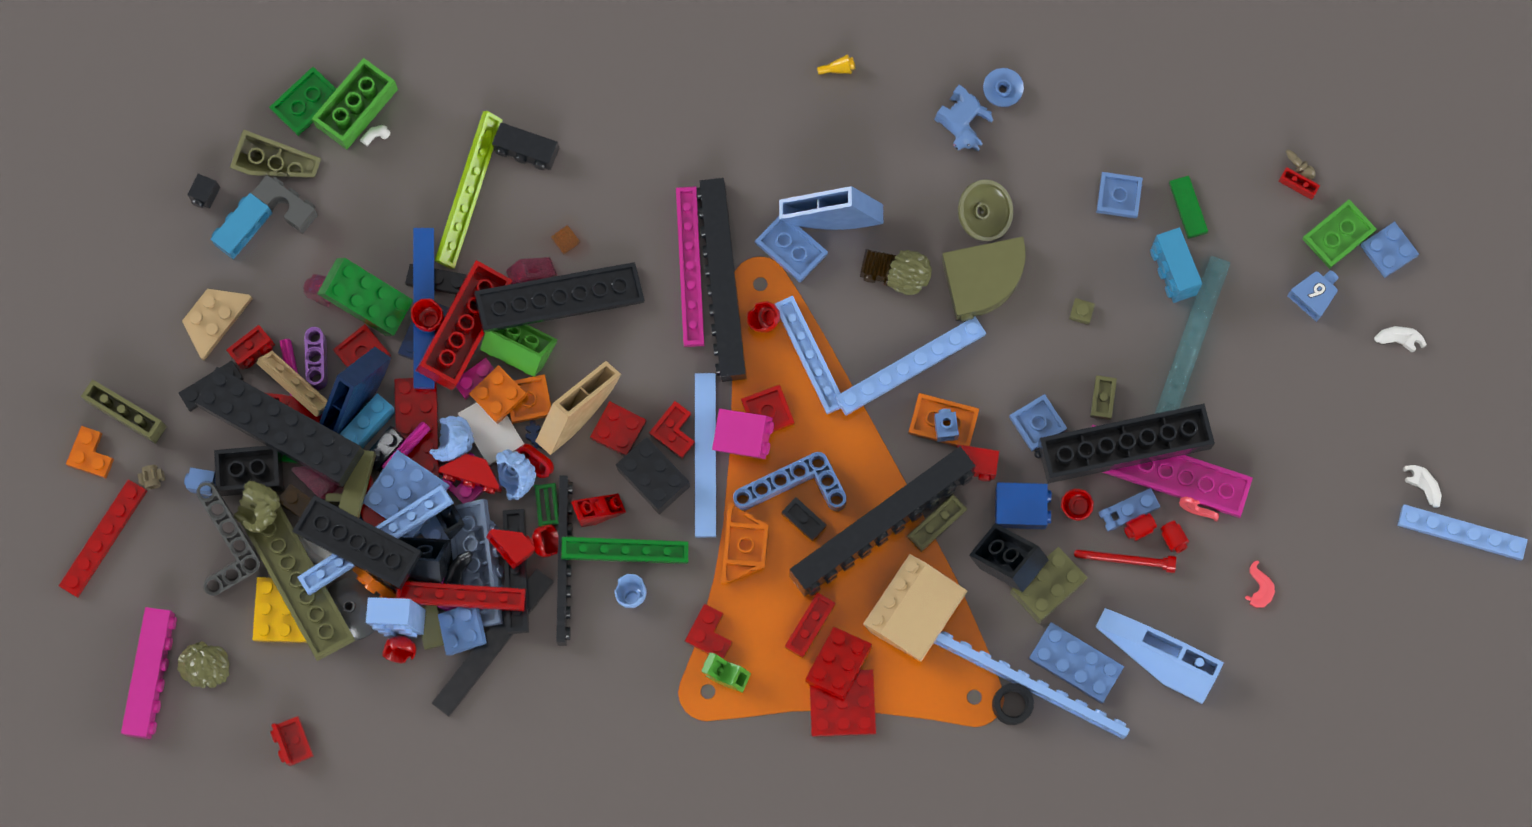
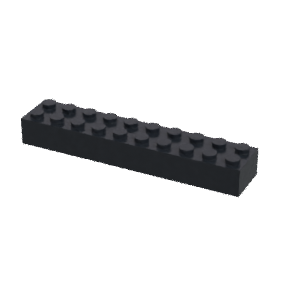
[790,446,976,597]

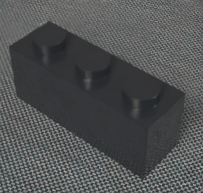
[492,122,559,170]

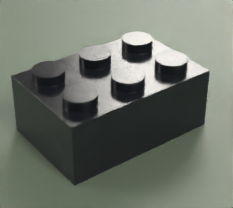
[616,437,690,515]
[214,445,284,496]
[969,523,1049,592]

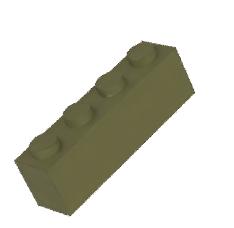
[81,379,167,444]

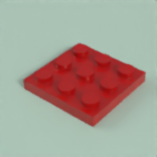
[810,670,876,737]

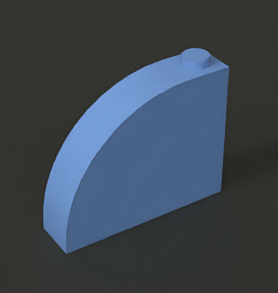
[779,186,883,230]

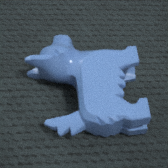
[934,84,993,151]

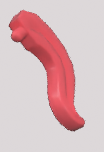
[1179,497,1219,522]
[1245,560,1275,608]

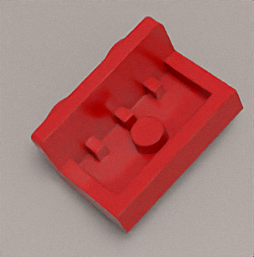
[226,325,275,370]
[270,716,314,766]

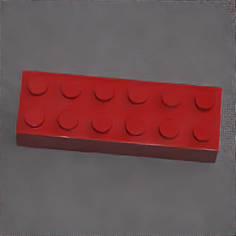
[415,260,512,391]

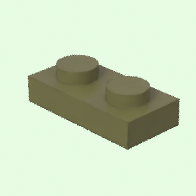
[1090,375,1117,420]

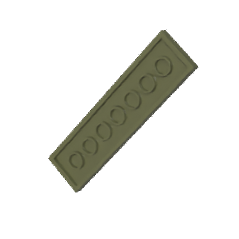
[242,506,355,661]

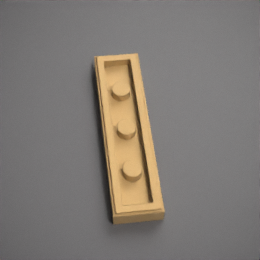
[256,351,328,417]

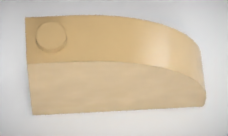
[535,361,621,455]

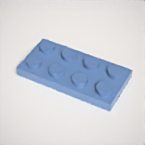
[1029,622,1124,703]

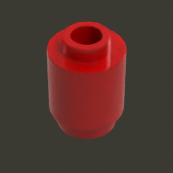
[1124,513,1157,541]
[1160,520,1190,553]

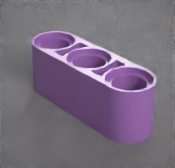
[304,327,328,390]

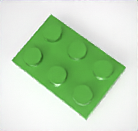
[1302,199,1377,269]

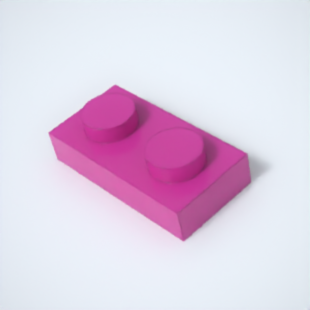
[456,358,494,400]

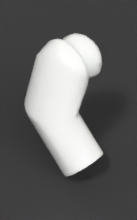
[360,125,391,146]

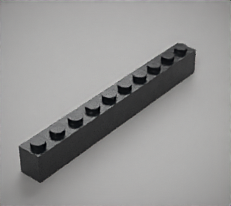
[696,178,747,382]

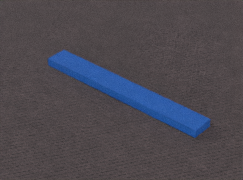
[413,228,435,389]

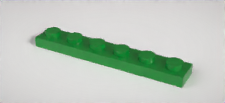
[561,537,689,564]

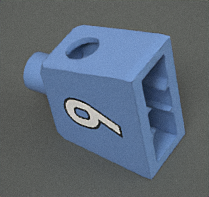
[1287,270,1339,322]

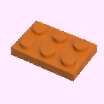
[908,393,979,447]

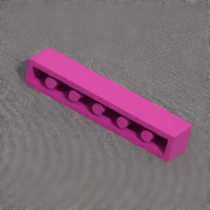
[121,607,177,739]

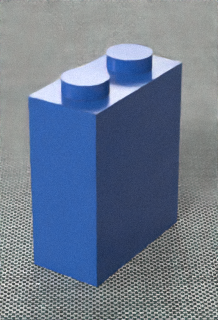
[995,482,1051,529]

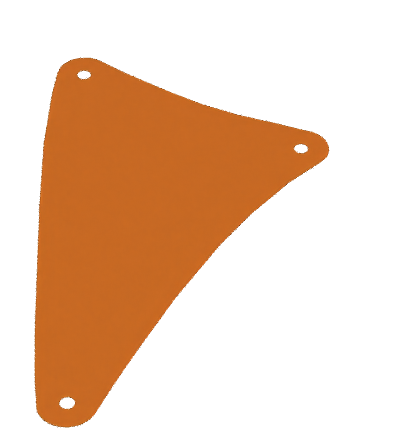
[678,257,1004,727]

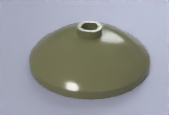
[958,180,1013,241]

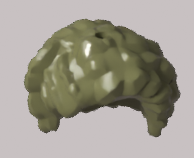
[887,250,932,295]
[234,481,280,533]
[177,641,230,688]

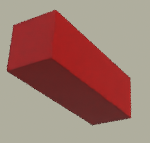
[1278,167,1320,200]

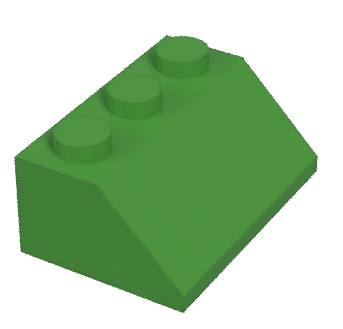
[480,325,557,377]

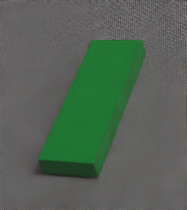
[1169,175,1208,239]

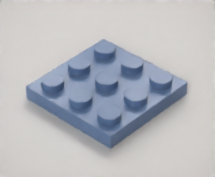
[363,450,450,537]

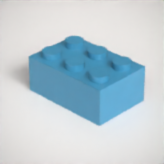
[1150,227,1203,303]

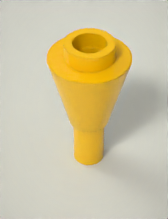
[817,54,855,75]

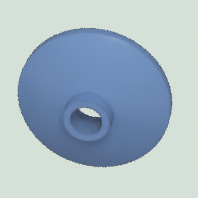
[983,68,1024,107]

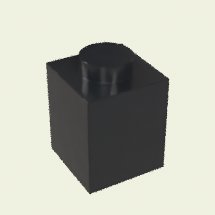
[187,174,220,209]

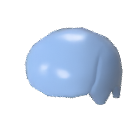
[614,574,647,608]

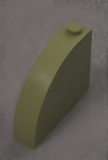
[942,237,1026,322]

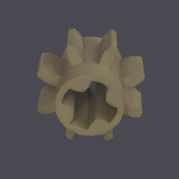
[137,465,165,490]

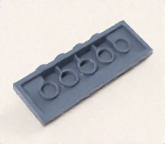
[451,499,505,628]

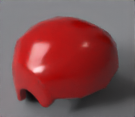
[411,298,444,332]
[747,301,780,332]
[1061,488,1094,521]
[531,525,558,557]
[382,636,417,663]

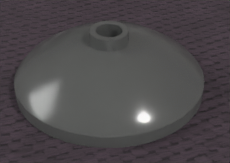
[328,578,380,641]

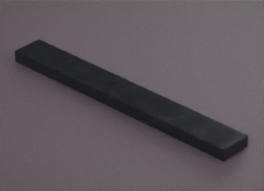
[432,569,554,717]

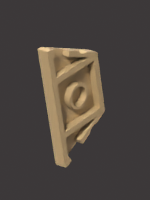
[182,289,253,361]

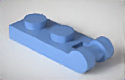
[1098,488,1160,532]

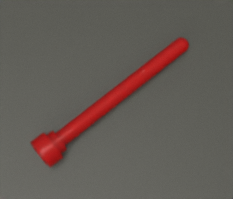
[1074,550,1176,573]

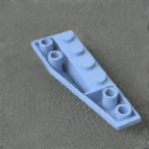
[1096,608,1224,704]

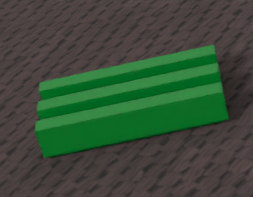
[535,483,559,527]

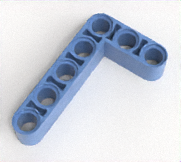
[733,452,846,511]

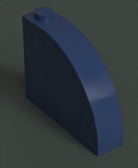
[319,347,391,434]

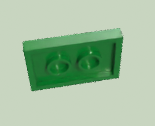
[269,67,336,136]

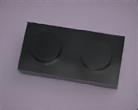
[369,426,406,472]
[781,497,827,542]

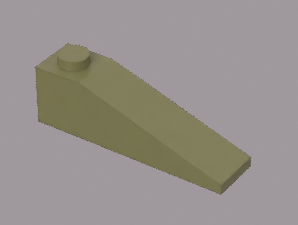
[230,130,321,178]

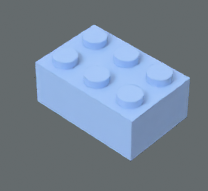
[366,597,426,638]

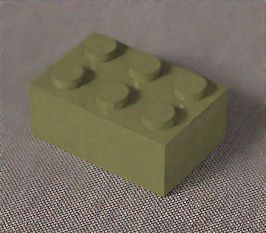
[1010,547,1088,624]

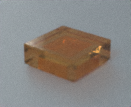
[551,225,580,254]

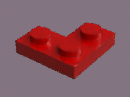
[649,401,695,459]
[685,604,732,659]

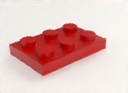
[805,627,872,700]

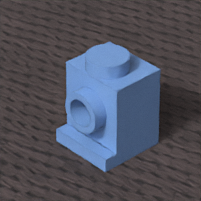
[934,409,959,442]

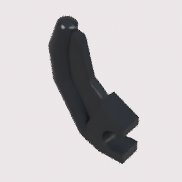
[443,551,473,585]

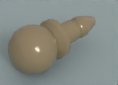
[1286,150,1315,180]

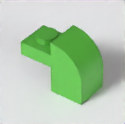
[701,652,751,693]

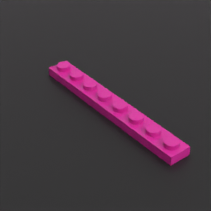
[676,187,704,347]

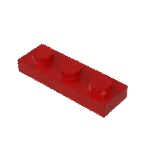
[785,592,836,658]

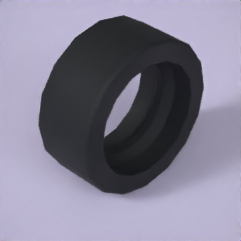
[992,683,1034,725]

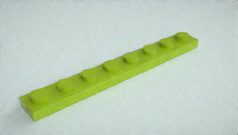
[434,111,503,269]

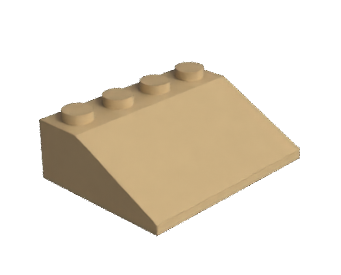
[863,554,967,662]

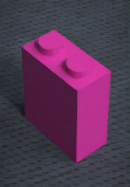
[712,409,774,459]

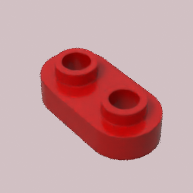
[516,444,554,478]

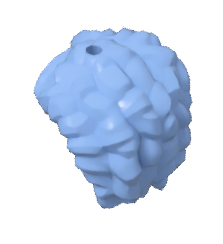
[430,416,474,462]
[496,449,536,501]

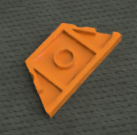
[721,503,769,584]

